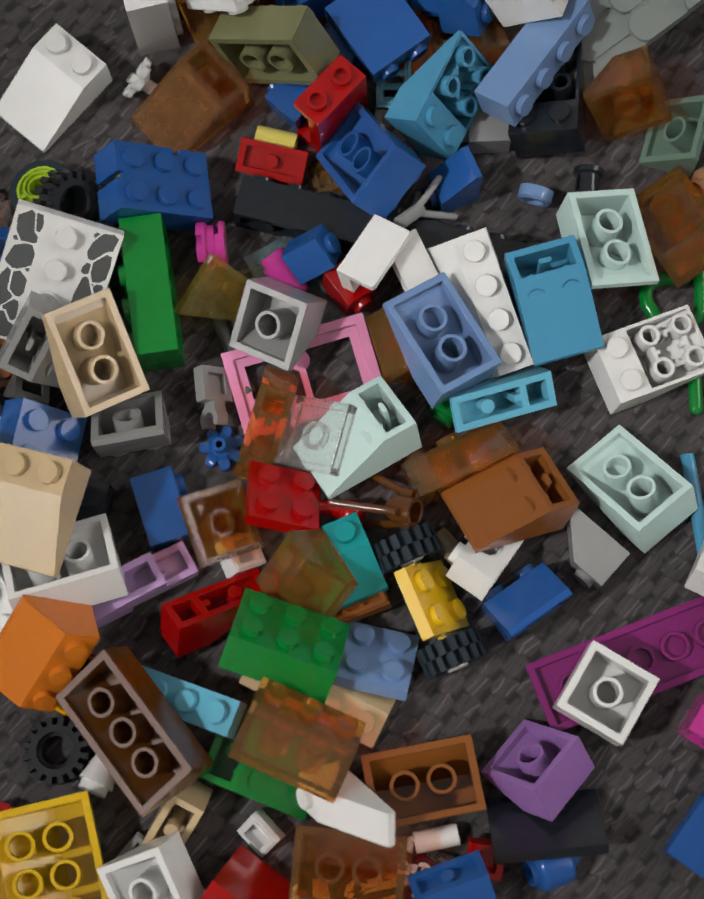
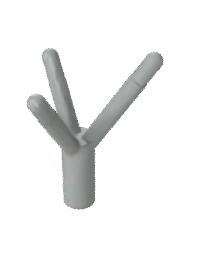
[394,175,458,228]

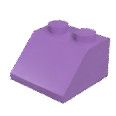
[481,719,595,822]

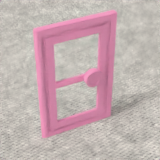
[221,312,381,442]

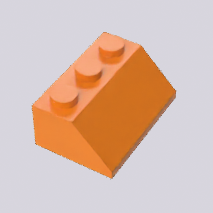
[0,594,100,712]

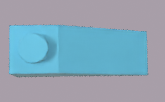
[449,365,557,433]

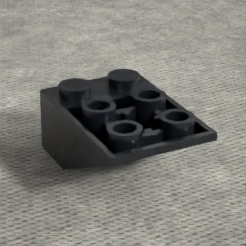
[508,40,586,158]

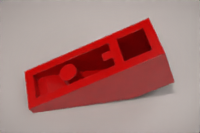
[160,567,275,658]

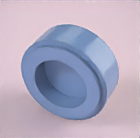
[517,183,554,207]

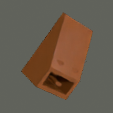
[441,447,580,553]

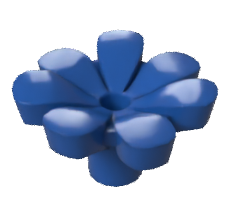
[199,426,245,472]

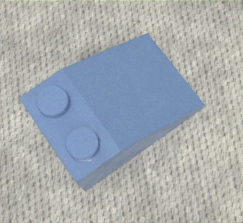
[383,272,502,409]

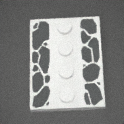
[0,199,124,340]

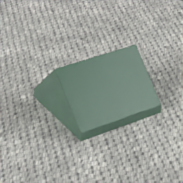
[639,95,704,178]

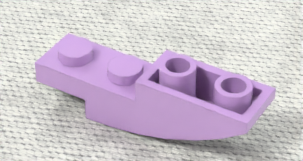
[92,541,199,628]

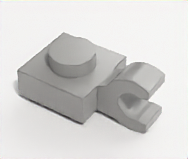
[193,365,233,430]

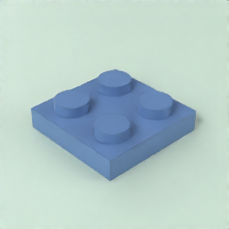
[333,622,420,701]

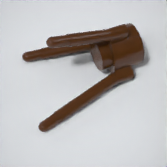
[327,473,423,529]

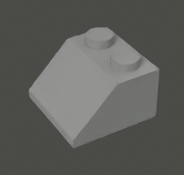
[229,276,327,371]
[91,390,171,457]

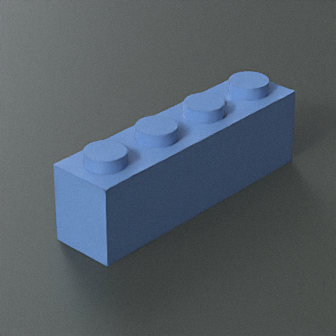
[474,0,595,127]

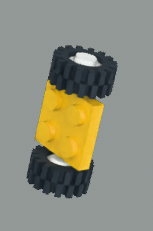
[372,522,488,680]

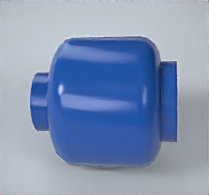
[521,856,580,892]

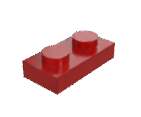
[235,136,310,186]

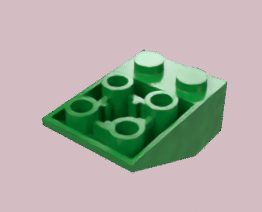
[200,713,333,821]

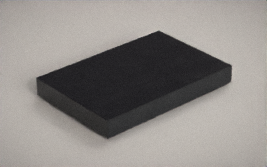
[485,788,609,865]

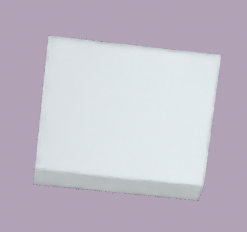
[237,808,286,858]

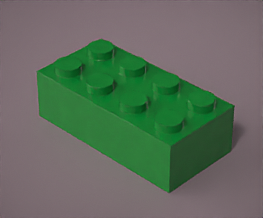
[118,213,186,373]

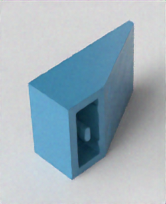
[385,30,492,159]
[503,235,604,367]

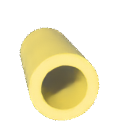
[255,125,299,148]

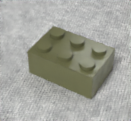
[208,5,340,85]

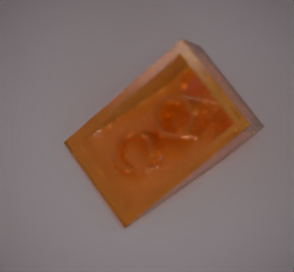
[636,165,704,288]

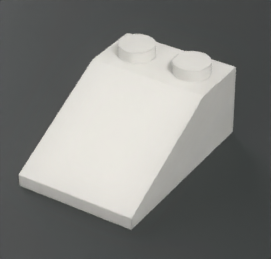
[0,24,113,153]

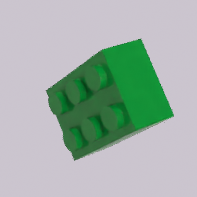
[218,588,350,704]

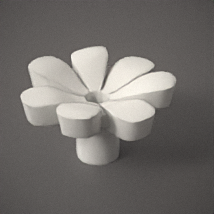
[123,57,160,98]

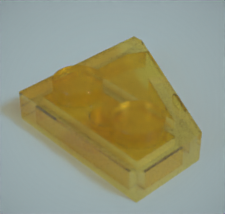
[174,254,247,321]

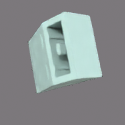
[295,375,422,499]

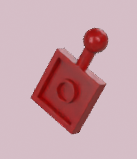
[245,460,366,538]

